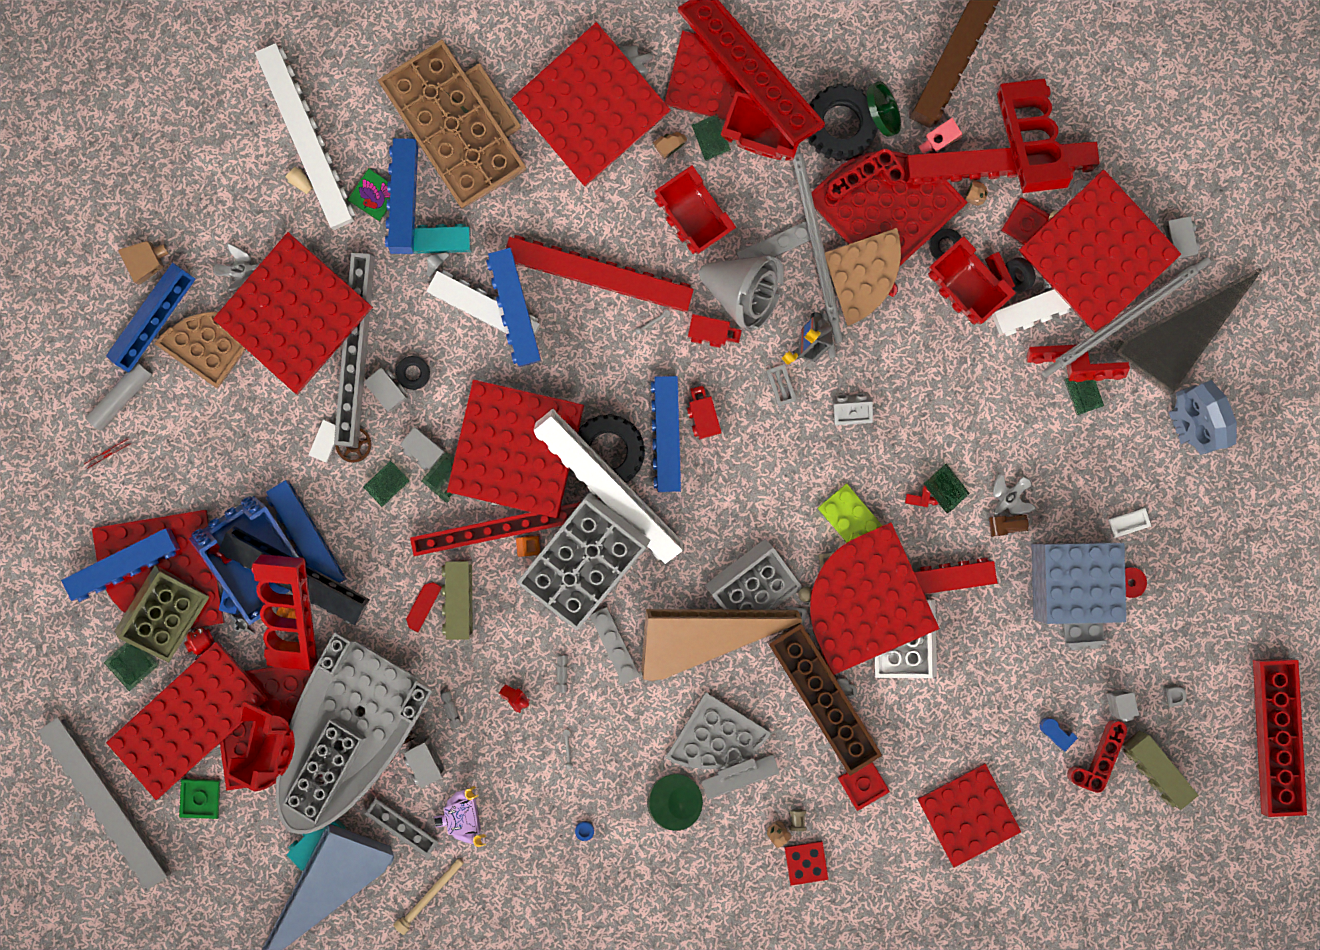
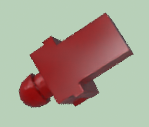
[904,483,939,508]
[498,684,530,713]

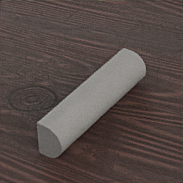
[86,361,153,431]
[365,798,438,858]

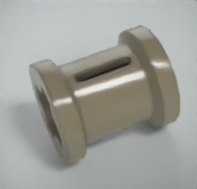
[789,809,807,831]

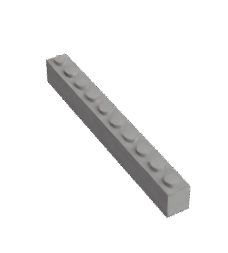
[334,253,375,448]
[38,716,171,890]

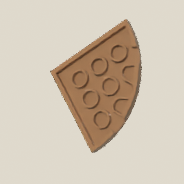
[825,228,901,326]
[154,312,246,389]

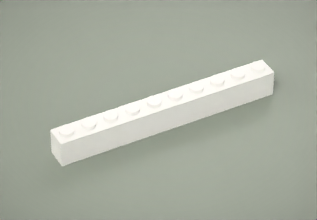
[255,43,355,230]
[534,409,683,564]

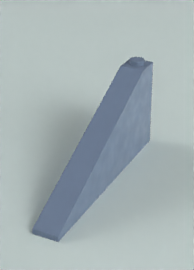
[262,824,394,950]

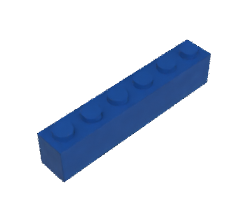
[385,138,418,254]
[486,248,542,368]
[106,262,196,373]
[651,376,681,492]
[266,480,347,583]
[61,528,180,602]

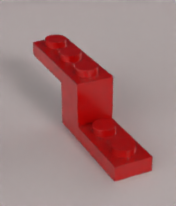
[1026,344,1130,382]

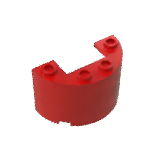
[721,90,799,161]
[653,165,736,255]
[928,236,1016,325]
[225,701,295,792]

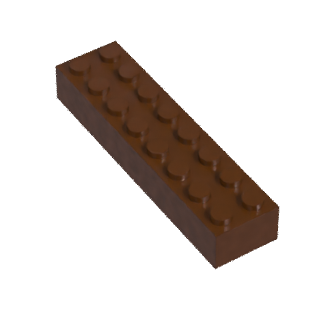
[910,0,1000,129]
[767,623,883,776]

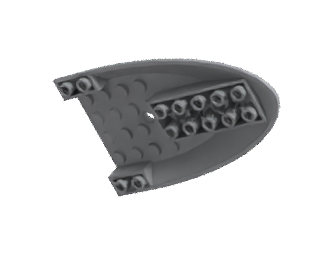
[276,632,433,834]

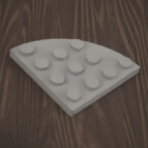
[665,692,771,770]

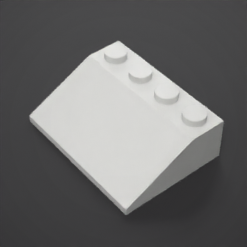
[875,599,937,678]

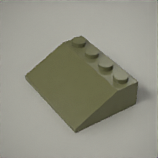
[115,565,209,663]

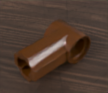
[989,515,1029,537]

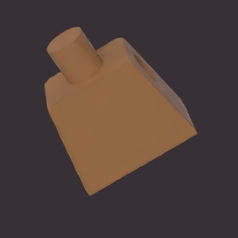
[118,241,169,285]

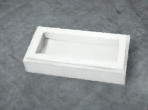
[309,420,336,463]
[1108,508,1151,538]

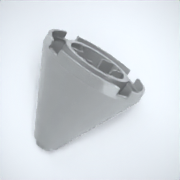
[699,255,784,331]

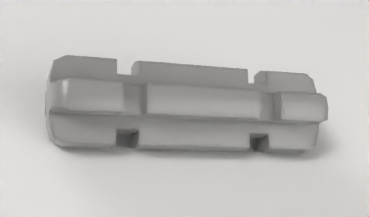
[556,655,568,693]
[440,691,461,729]

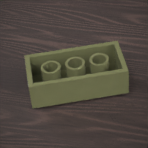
[442,561,473,640]
[1122,730,1199,810]

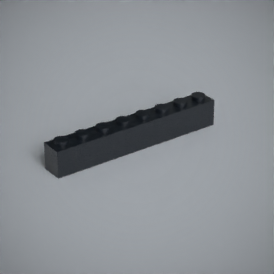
[218,526,370,625]

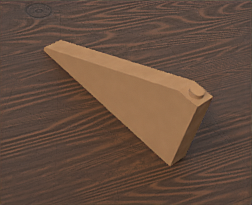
[641,609,802,681]

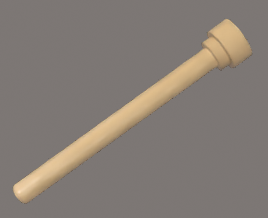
[393,858,464,935]

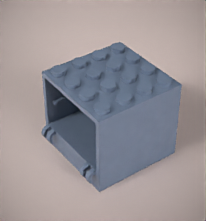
[1031,542,1126,624]

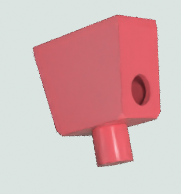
[918,118,963,154]

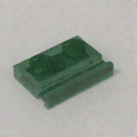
[692,114,732,161]
[1064,378,1104,416]
[363,461,410,507]

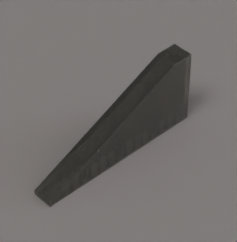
[1112,268,1262,395]

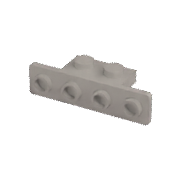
[702,755,779,799]

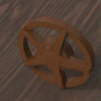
[335,428,372,463]

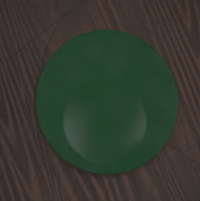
[867,81,901,137]
[647,774,703,831]

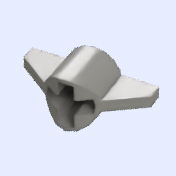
[427,252,450,278]
[230,614,255,635]

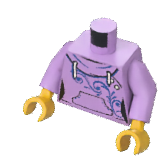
[434,786,486,847]

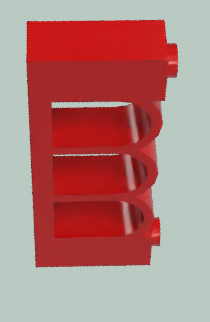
[996,78,1073,193]
[252,555,318,670]

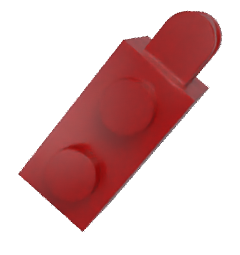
[688,314,742,348]
[687,385,722,440]

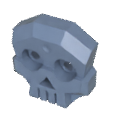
[1169,380,1237,455]

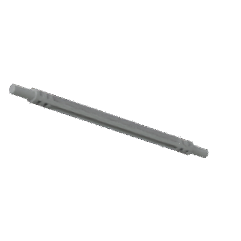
[793,146,843,343]
[1042,257,1211,378]

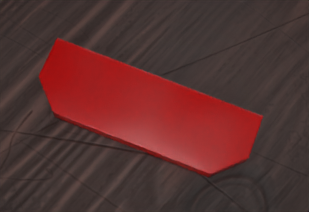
[406,582,442,633]

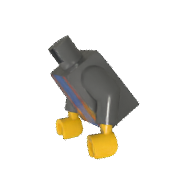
[781,312,833,365]

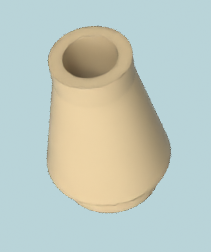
[285,166,313,195]

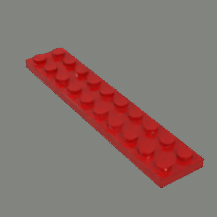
[678,0,825,147]

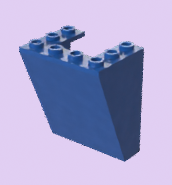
[189,496,299,625]

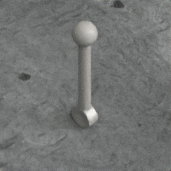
[635,310,670,334]
[562,729,573,770]

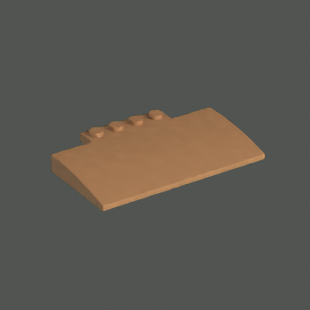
[377,40,526,209]

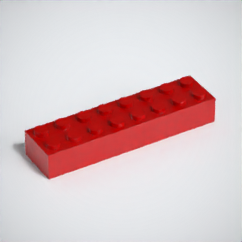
[1253,658,1307,817]

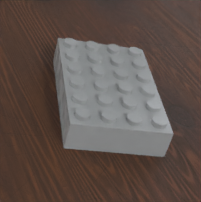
[517,492,651,631]

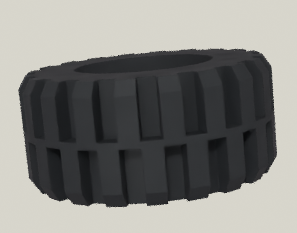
[808,83,878,161]
[578,414,645,483]

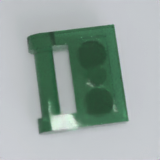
[421,452,454,503]

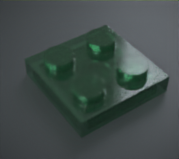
[923,463,970,513]
[104,642,159,691]

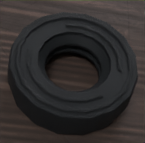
[929,228,962,260]
[1006,257,1036,292]
[395,356,430,390]

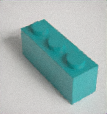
[414,224,472,254]
[286,819,347,871]

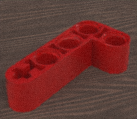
[827,149,905,200]
[1067,720,1127,793]

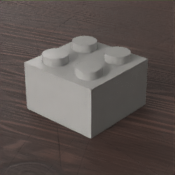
[403,738,446,788]

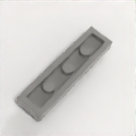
[736,221,811,259]
[590,607,640,684]

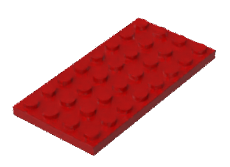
[106,641,269,800]

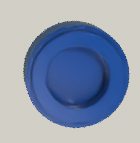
[575,821,594,841]

